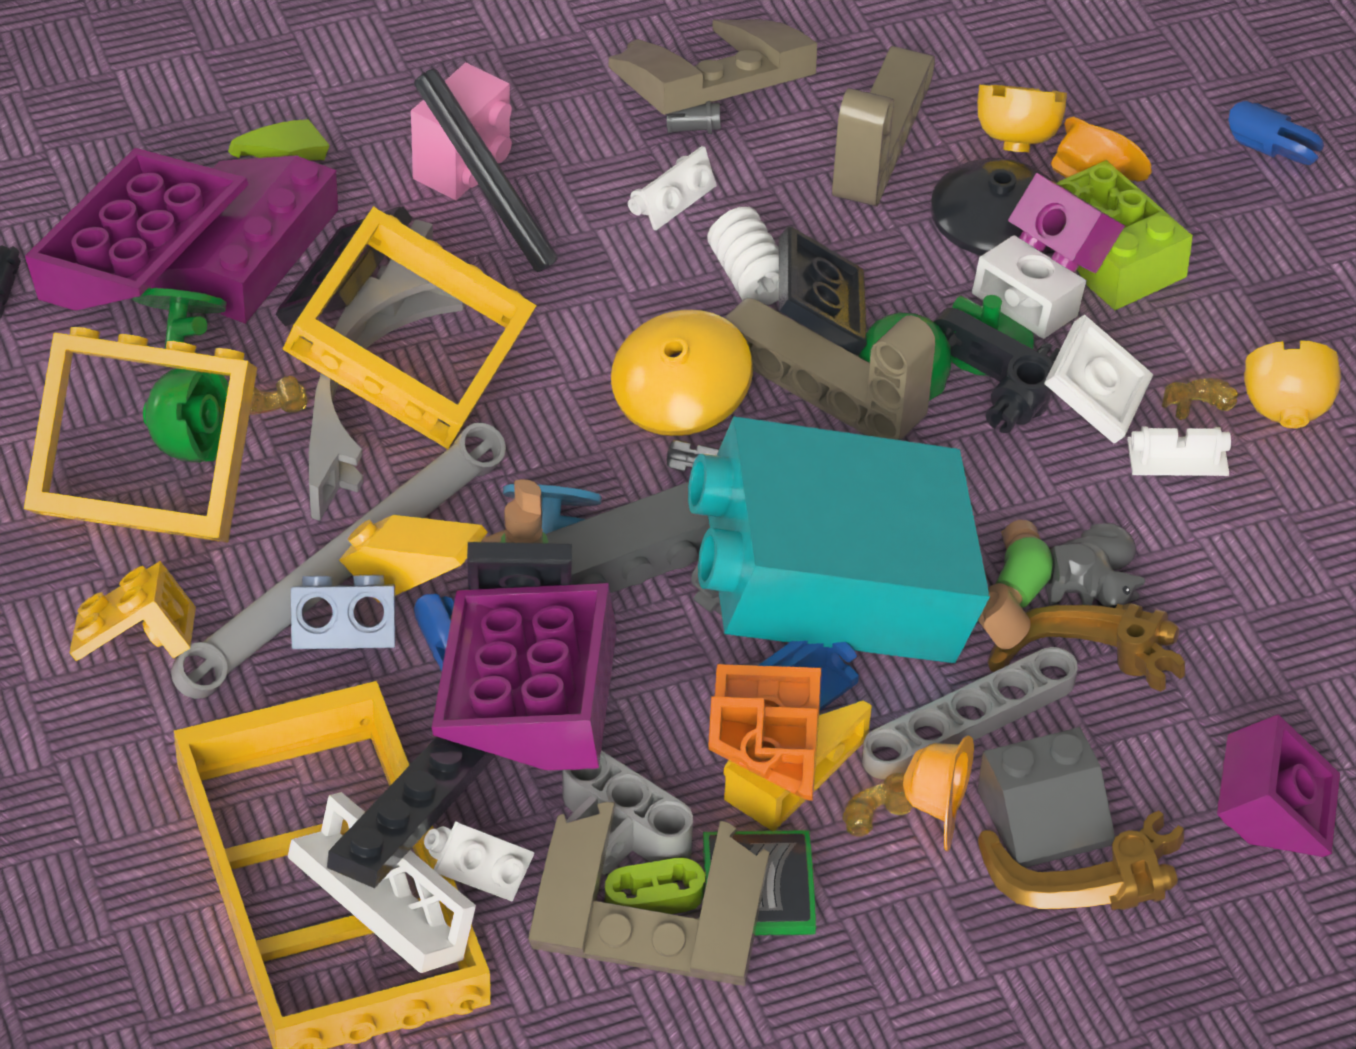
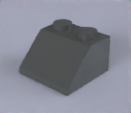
[977,727,1115,868]

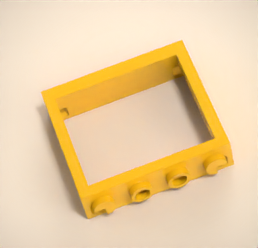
[282,206,537,449]
[24,327,257,543]

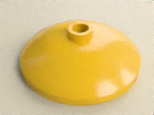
[611,309,753,436]

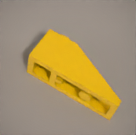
[339,515,488,603]
[723,700,872,831]

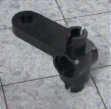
[933,308,1060,433]

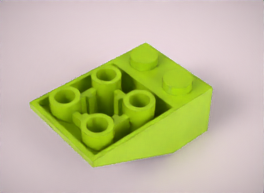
[1056,160,1193,311]

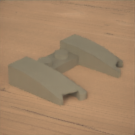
[608,19,817,115]
[528,802,770,986]

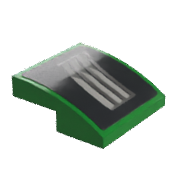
[702,830,816,935]

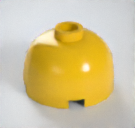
[977,84,1067,153]
[1244,341,1341,428]

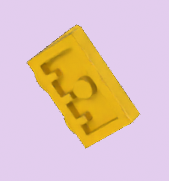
[69,561,196,661]

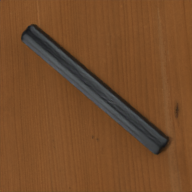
[414,68,558,272]

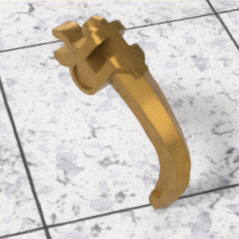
[988,603,1185,692]
[978,810,1184,910]

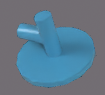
[503,484,602,534]

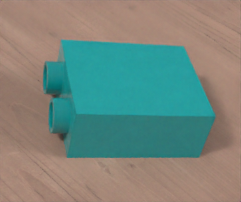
[688,416,990,663]

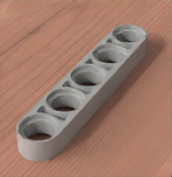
[862,647,1078,780]

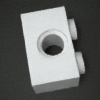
[972,235,1086,339]

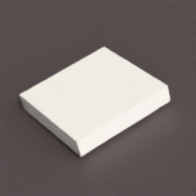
[1044,315,1153,443]

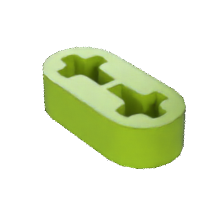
[604,858,705,914]

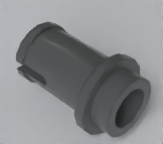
[666,101,721,134]

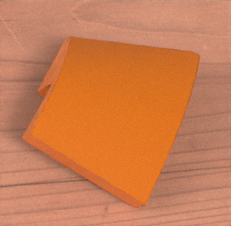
[708,664,821,801]

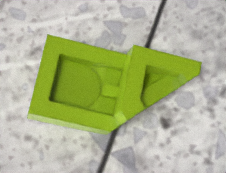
[228,119,330,161]

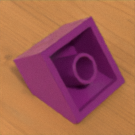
[1217,714,1340,857]

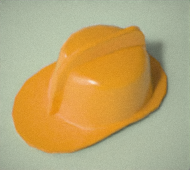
[1051,117,1152,182]
[903,735,974,852]

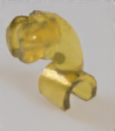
[250,376,308,415]
[1162,378,1238,420]
[842,773,913,837]

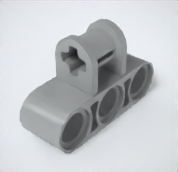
[562,750,693,875]

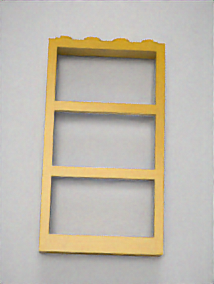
[174,681,490,1049]

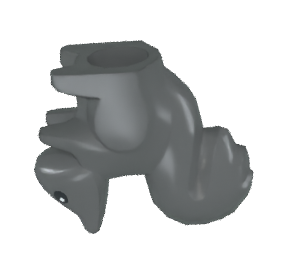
[1045,523,1145,608]

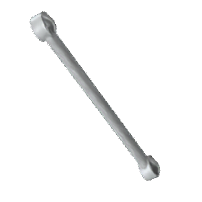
[171,423,506,699]

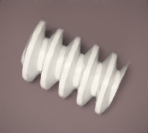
[707,207,779,305]

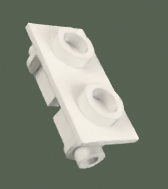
[628,146,717,230]
[1127,426,1231,476]
[424,821,535,901]

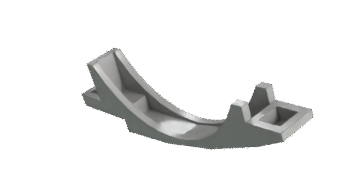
[308,219,466,521]

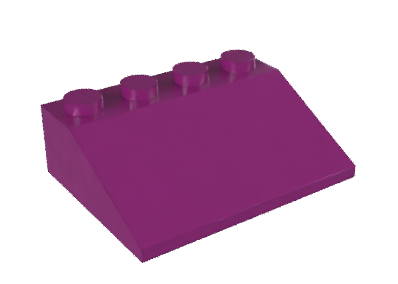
[25,148,248,311]
[149,156,338,324]
[431,583,617,771]

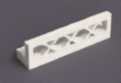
[288,792,476,973]

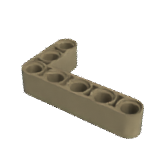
[832,46,935,207]
[724,298,935,440]

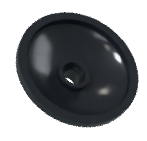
[931,158,1054,256]

